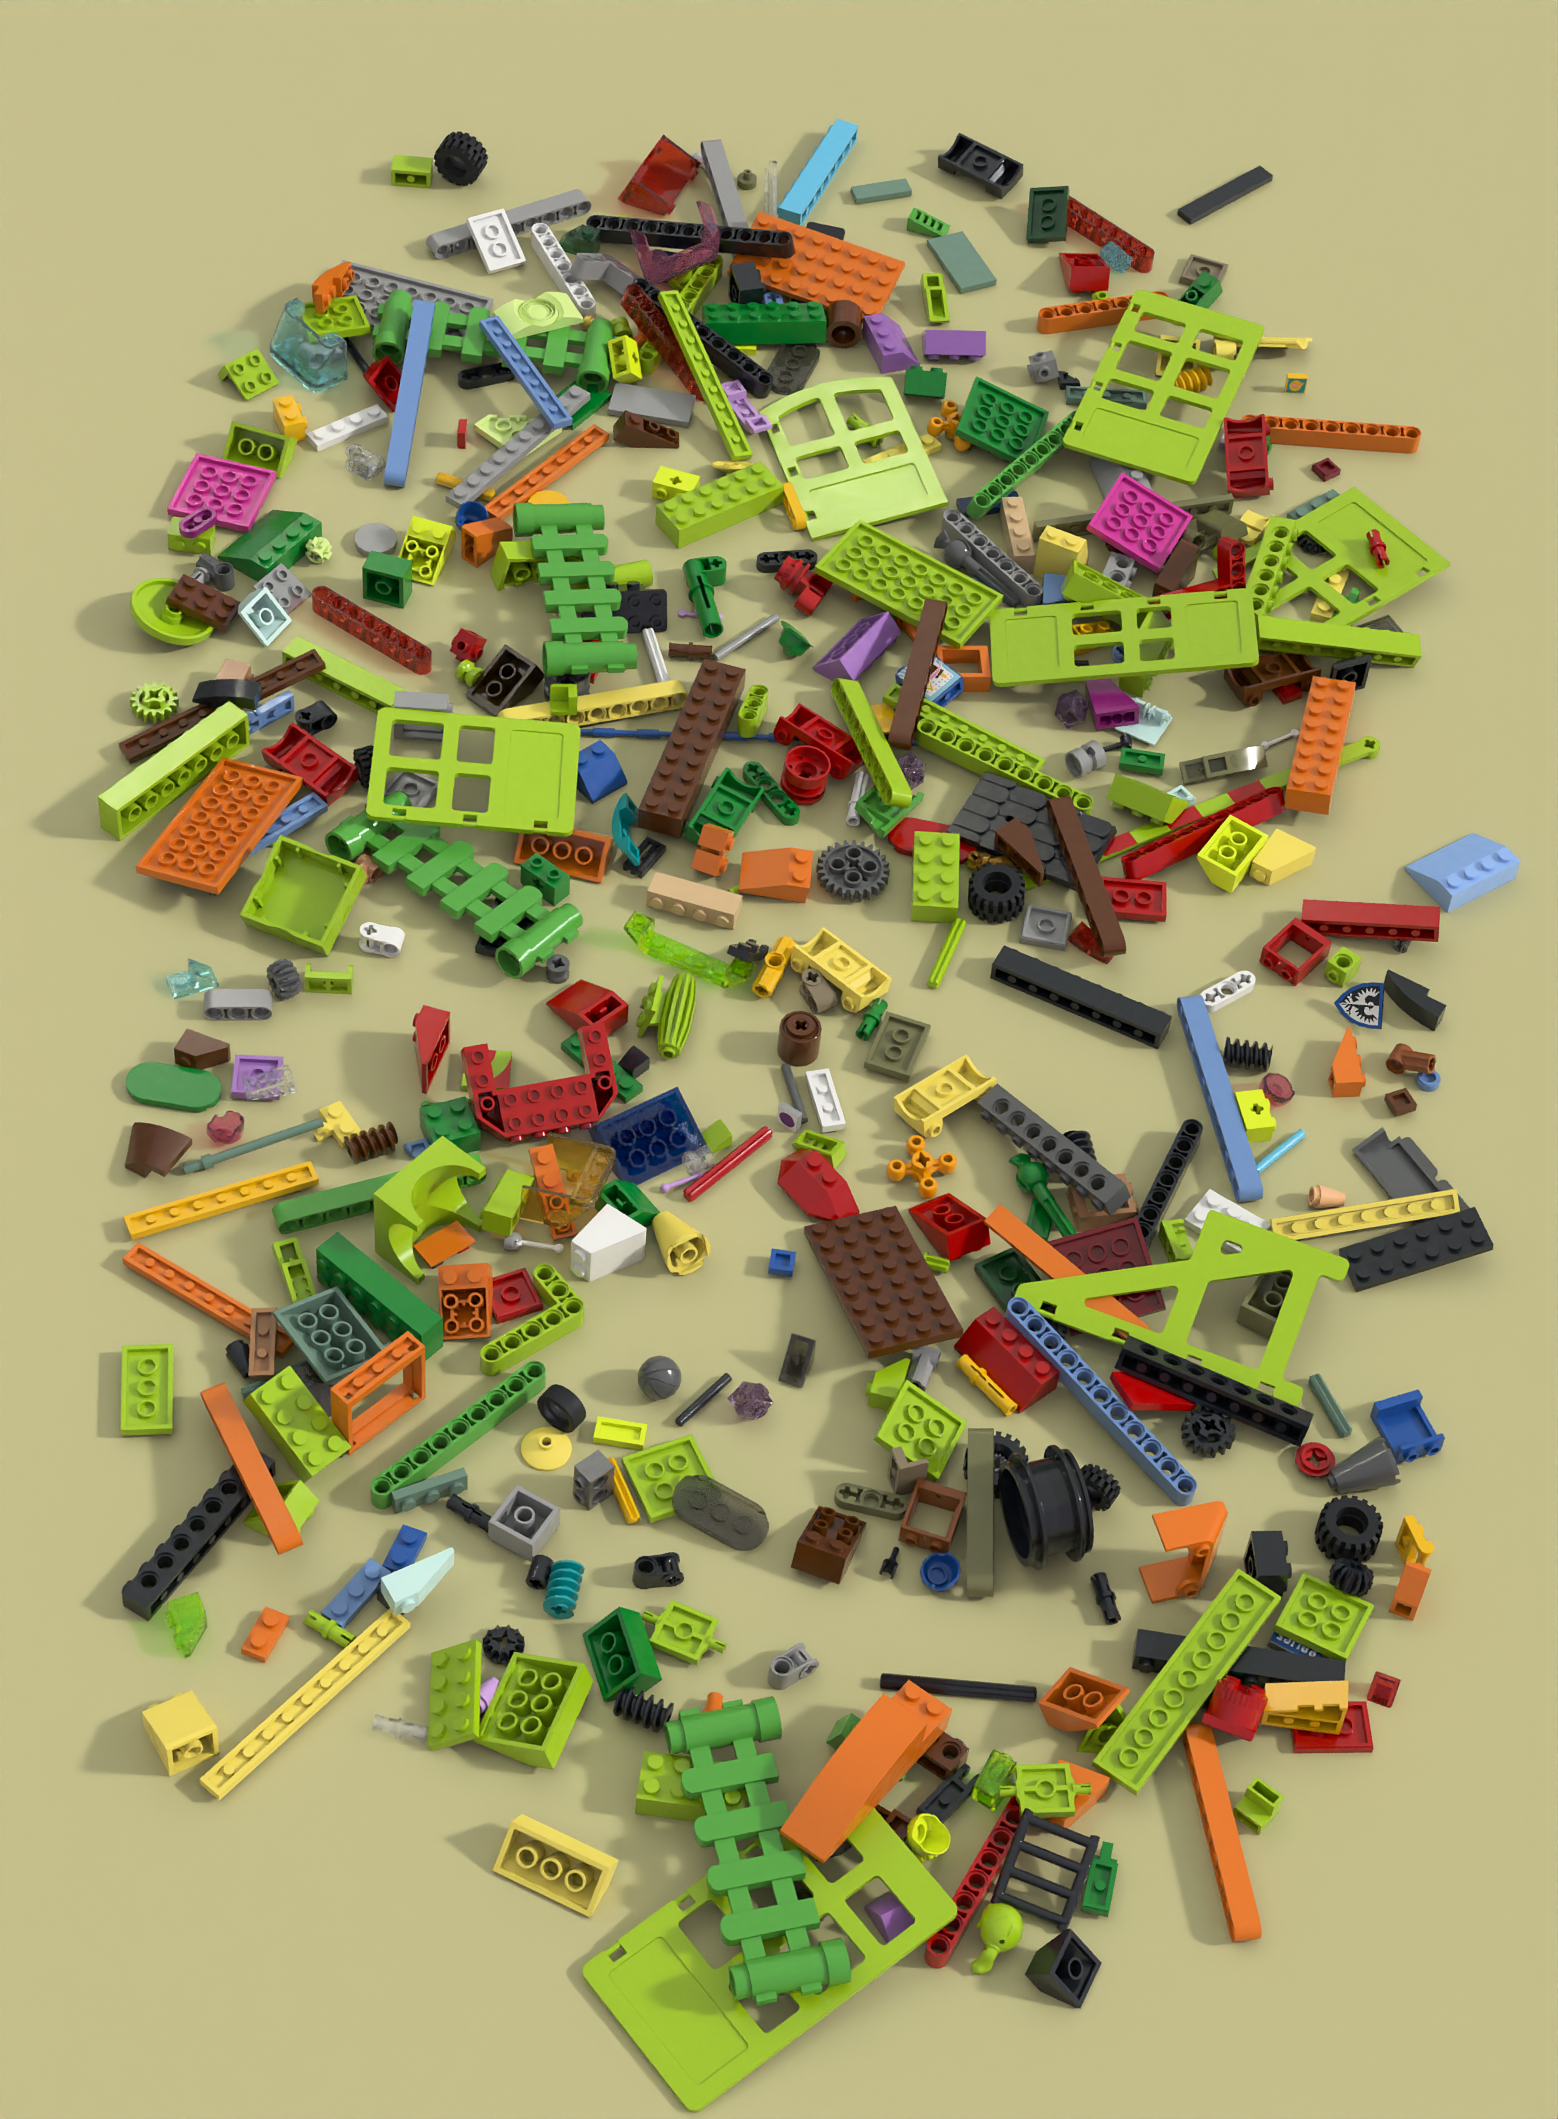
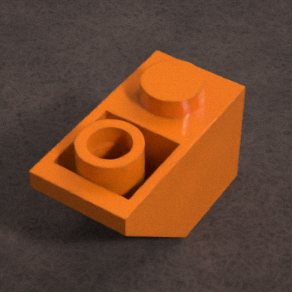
[1389,1560,1432,1621]

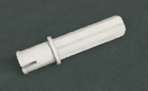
[846,771,869,826]

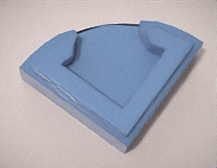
[404,1138,430,1159]

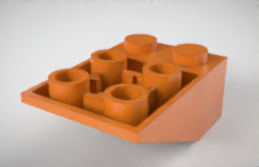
[438,1263,493,1340]

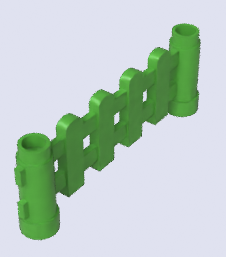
[372,290,619,393]
[513,502,638,677]
[325,791,583,979]
[664,1696,851,2006]

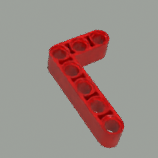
[1149,536,1246,620]

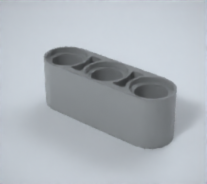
[203,989,273,1021]

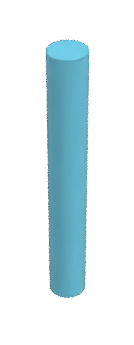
[1256,1129,1306,1174]

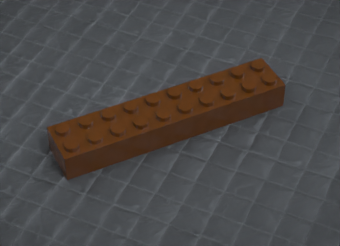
[637,659,746,838]

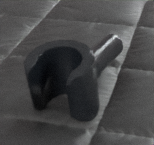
[1103,734,1132,752]
[879,1547,899,1579]

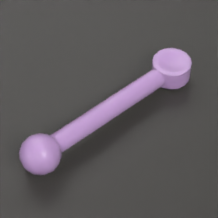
[678,609,723,620]
[660,1171,706,1193]

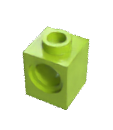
[1324,946,1362,988]

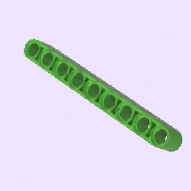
[966,411,1082,519]
[272,1153,487,1234]
[370,1361,546,1509]

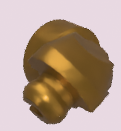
[967,851,1014,871]

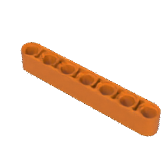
[1036,291,1169,334]

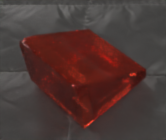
[1367,1671,1401,1708]

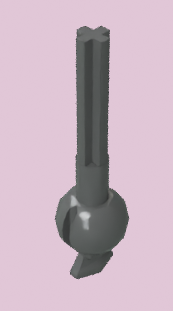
[934,530,1021,609]

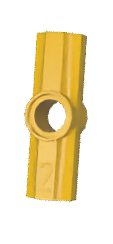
[752,935,797,999]

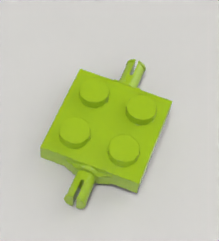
[642,1599,727,1666]
[999,1763,1092,1818]

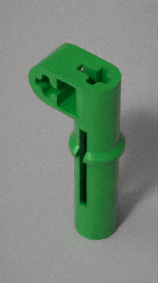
[682,556,727,638]

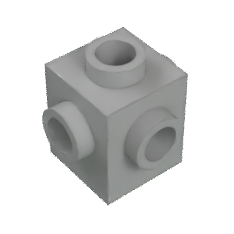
[1027,350,1060,383]

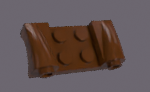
[1224,652,1322,707]

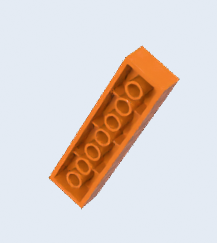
[1284,676,1356,815]

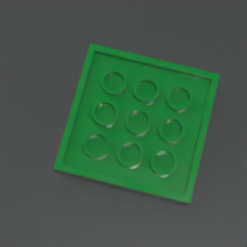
[954,376,1049,463]

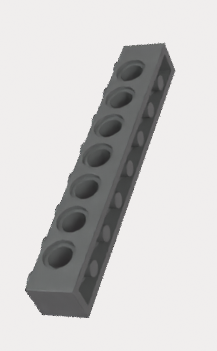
[977,1083,1131,1216]

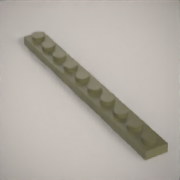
[1032,493,1234,543]

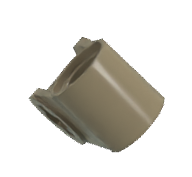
[799,969,838,1014]

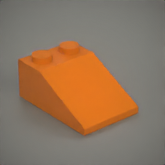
[738,847,813,903]
[1038,1667,1130,1732]

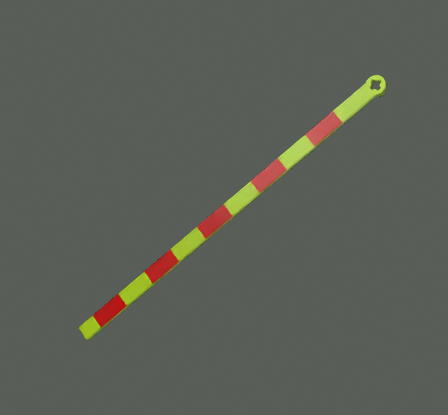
[1022,736,1380,892]

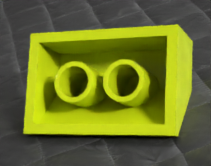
[1197,815,1269,893]

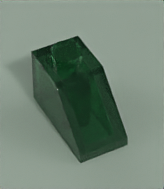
[559,224,601,255]

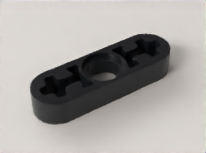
[458,362,515,390]
[756,549,817,573]

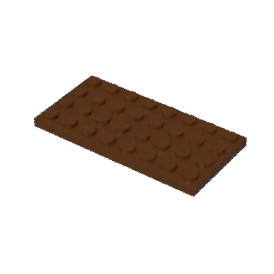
[804,1206,963,1359]

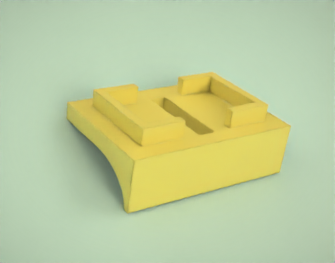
[1238,510,1274,546]

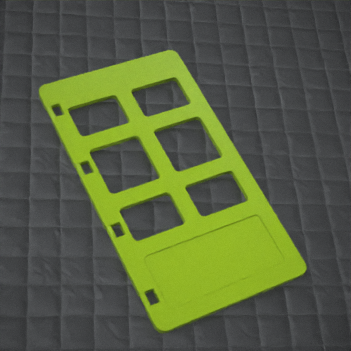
[1063,290,1264,485]
[582,1808,957,2113]

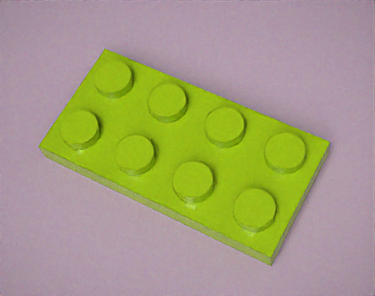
[121,1344,174,1436]
[428,1639,482,1751]

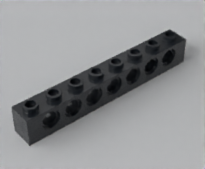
[1114,1335,1313,1447]
[122,1451,276,1621]

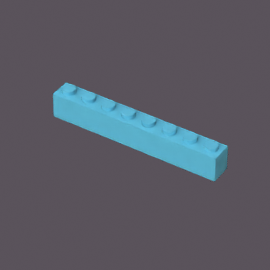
[776,119,858,226]

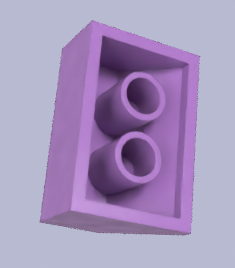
[862,313,920,374]
[922,330,986,360]

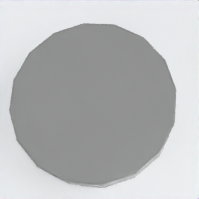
[355,523,397,557]

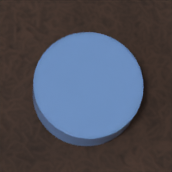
[1416,1070,1441,1092]

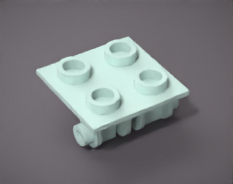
[1115,697,1173,746]

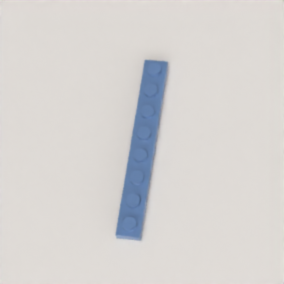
[479,315,572,430]

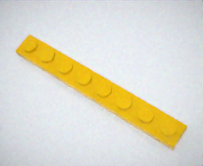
[123,1161,319,1240]

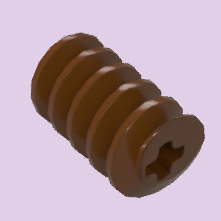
[344,1121,398,1164]

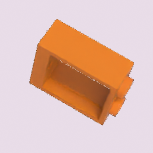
[936,646,992,692]

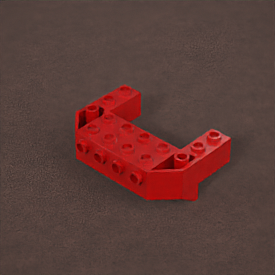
[460,1023,618,1143]

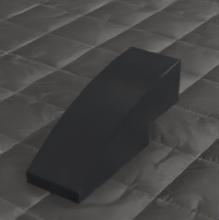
[192,679,262,710]
[1384,969,1446,1031]

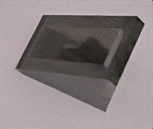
[778,1333,816,1388]

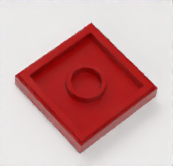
[492,1268,543,1324]

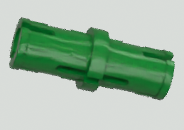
[856,998,888,1041]

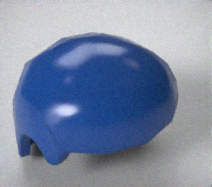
[455,501,489,531]
[920,1552,961,1592]

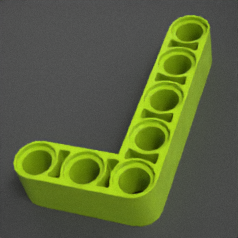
[480,1264,584,1376]

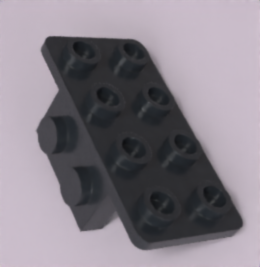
[581,581,667,633]

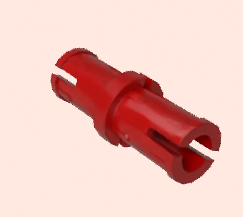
[1366,529,1390,568]

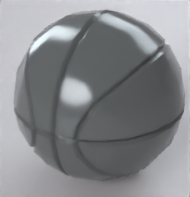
[638,1356,681,1400]

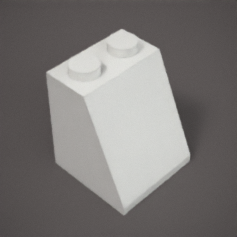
[570,1204,647,1282]

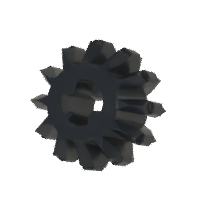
[1329,1557,1374,1597]

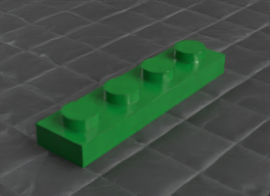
[561,1032,643,1104]

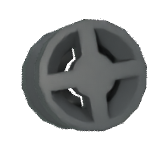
[546,954,570,984]

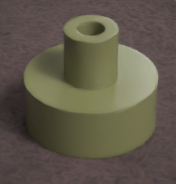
[737,169,757,190]

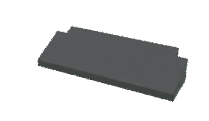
[1352,1127,1470,1225]

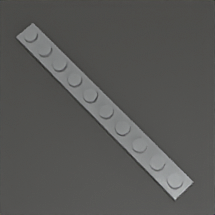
[446,385,590,509]

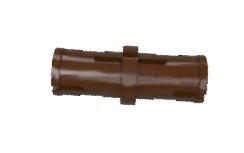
[668,642,712,660]

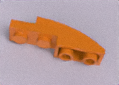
[312,261,355,314]
[528,1144,577,1241]

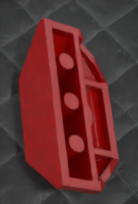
[777,1149,860,1221]

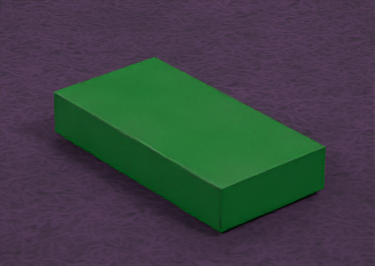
[1027,1198,1052,1242]

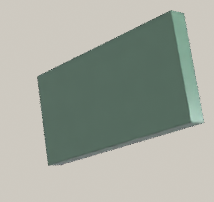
[927,231,997,294]

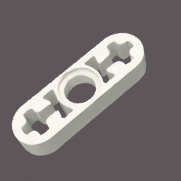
[1200,971,1256,1013]

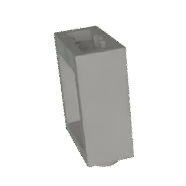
[394,691,453,741]

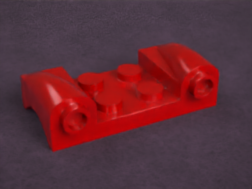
[1223,414,1274,498]
[773,703,865,780]
[262,722,359,807]

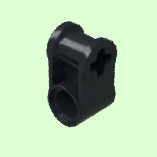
[295,700,338,736]
[632,1552,684,1589]

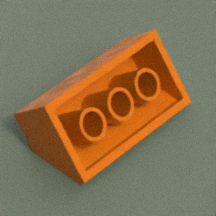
[513,824,614,883]

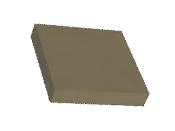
[1179,254,1228,286]

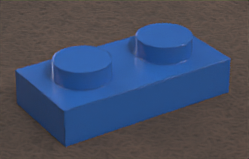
[382,1524,427,1573]

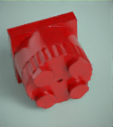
[1201,1675,1268,1742]

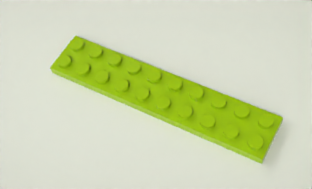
[1092,1568,1282,1796]

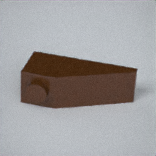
[994,818,1044,887]

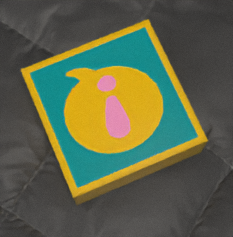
[1284,373,1308,394]

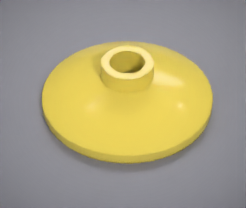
[712,461,753,475]
[521,1427,572,1471]

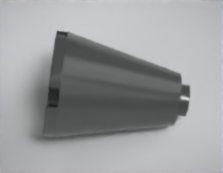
[1327,1436,1401,1493]

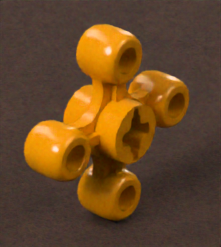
[927,400,971,452]
[886,1135,957,1199]

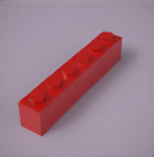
[1301,899,1440,942]

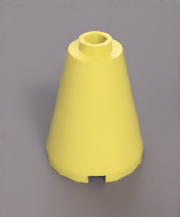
[652,1211,711,1275]

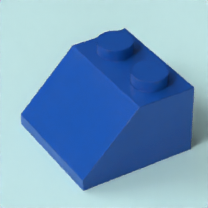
[576,740,627,804]

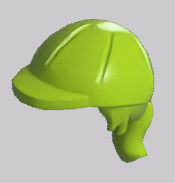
[971,1903,1024,1974]

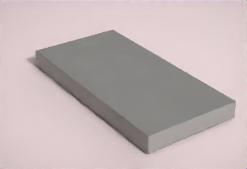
[608,382,696,428]

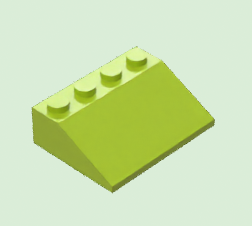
[473,1652,593,1770]

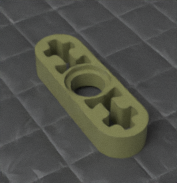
[834,1483,908,1521]

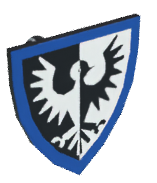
[1334,982,1385,1029]

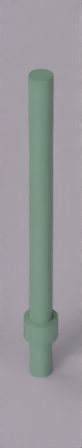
[183,1117,324,1174]

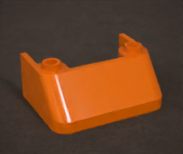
[1139,1501,1228,1604]

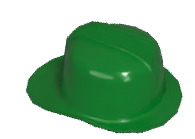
[779,621,813,657]

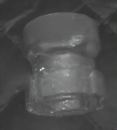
[682,1145,714,1175]

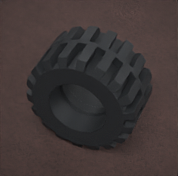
[434,131,488,186]
[968,863,1025,924]
[1315,1495,1383,1563]

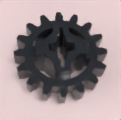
[1181,1406,1236,1458]

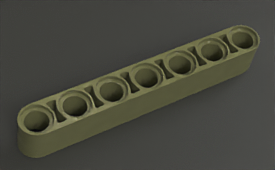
[967,1428,994,1597]

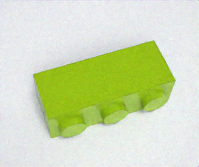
[480,1169,535,1237]

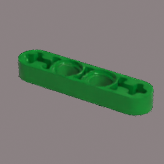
[743,761,800,826]

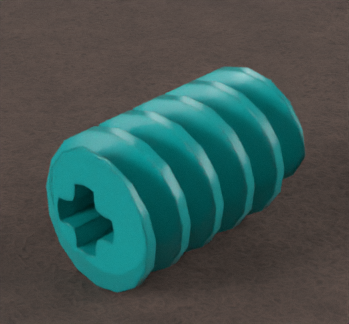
[543,1560,585,1619]

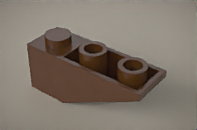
[613,410,679,449]

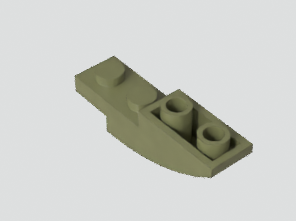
[1179,745,1268,784]

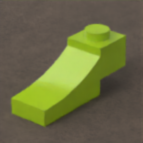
[271,1236,316,1304]

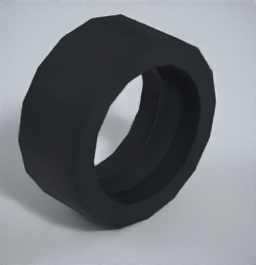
[537,1384,586,1433]

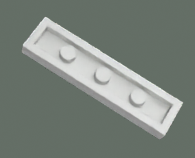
[306,404,388,452]

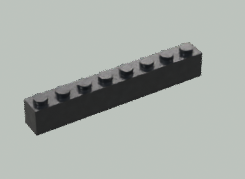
[990,945,1172,1049]
[1132,1629,1346,1689]

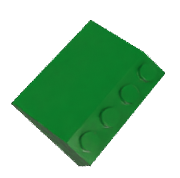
[218,510,322,582]

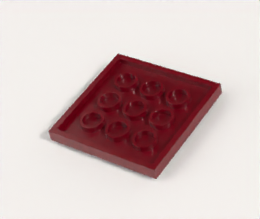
[1047,1217,1166,1336]

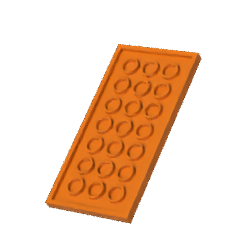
[727,211,905,323]
[136,757,303,895]

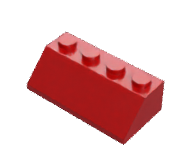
[954,1307,1060,1414]

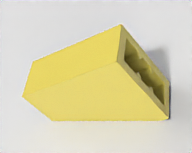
[1249,829,1316,886]

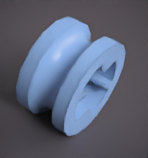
[1112,646,1124,663]

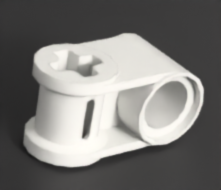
[359,922,405,958]

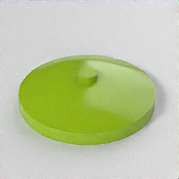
[129,578,214,645]

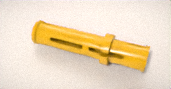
[956,1354,1018,1416]

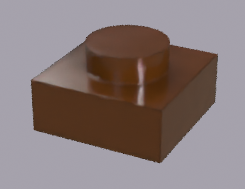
[1384,1088,1417,1117]

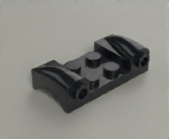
[938,133,1023,199]

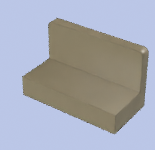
[887,1446,929,1496]

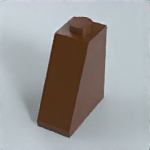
[1152,539,1200,597]

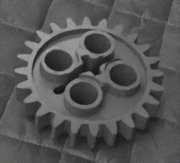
[816,840,890,902]

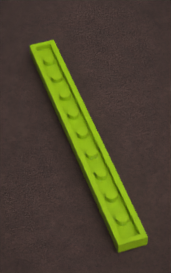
[658,290,753,461]

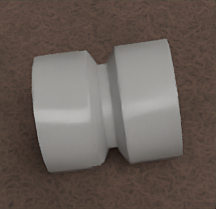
[1065,740,1107,778]

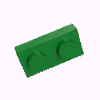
[1119,747,1165,776]

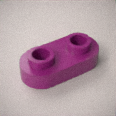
[179,507,217,538]

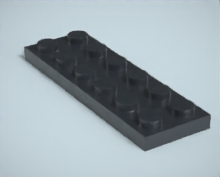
[1339,1207,1493,1292]

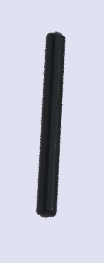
[880,1673,1037,1702]

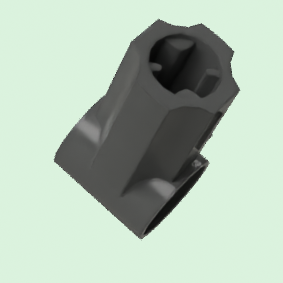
[196,553,235,591]

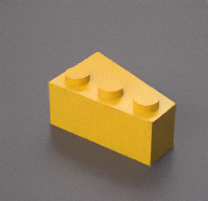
[1260,1680,1349,1735]

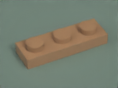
[248,1307,277,1380]

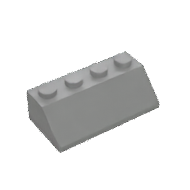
[1089,457,1153,500]

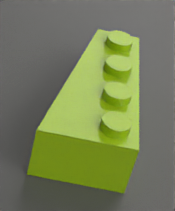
[490,541,582,591]

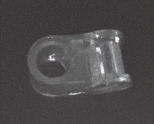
[345,444,386,481]

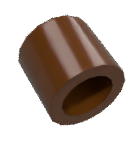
[826,300,862,348]
[777,1011,822,1067]

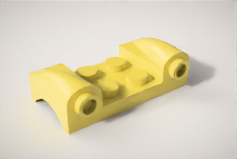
[790,927,892,1013]
[893,1055,997,1138]

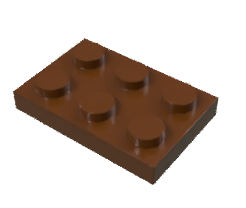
[165,574,241,633]

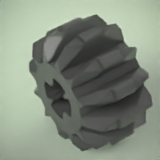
[267,959,302,1000]

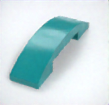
[612,793,640,866]

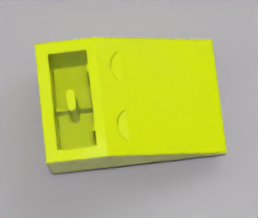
[398,516,457,586]

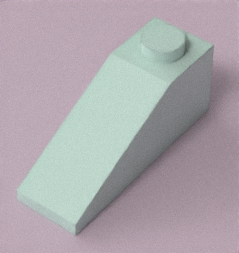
[381,1547,454,1616]

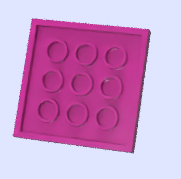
[167,453,276,533]
[1086,472,1193,574]

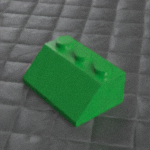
[583,1606,662,1702]

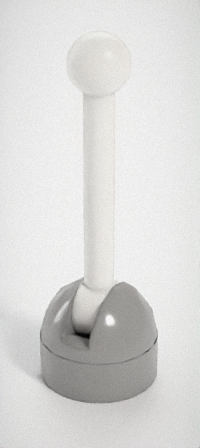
[504,1231,564,1253]

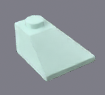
[238,587,292,647]

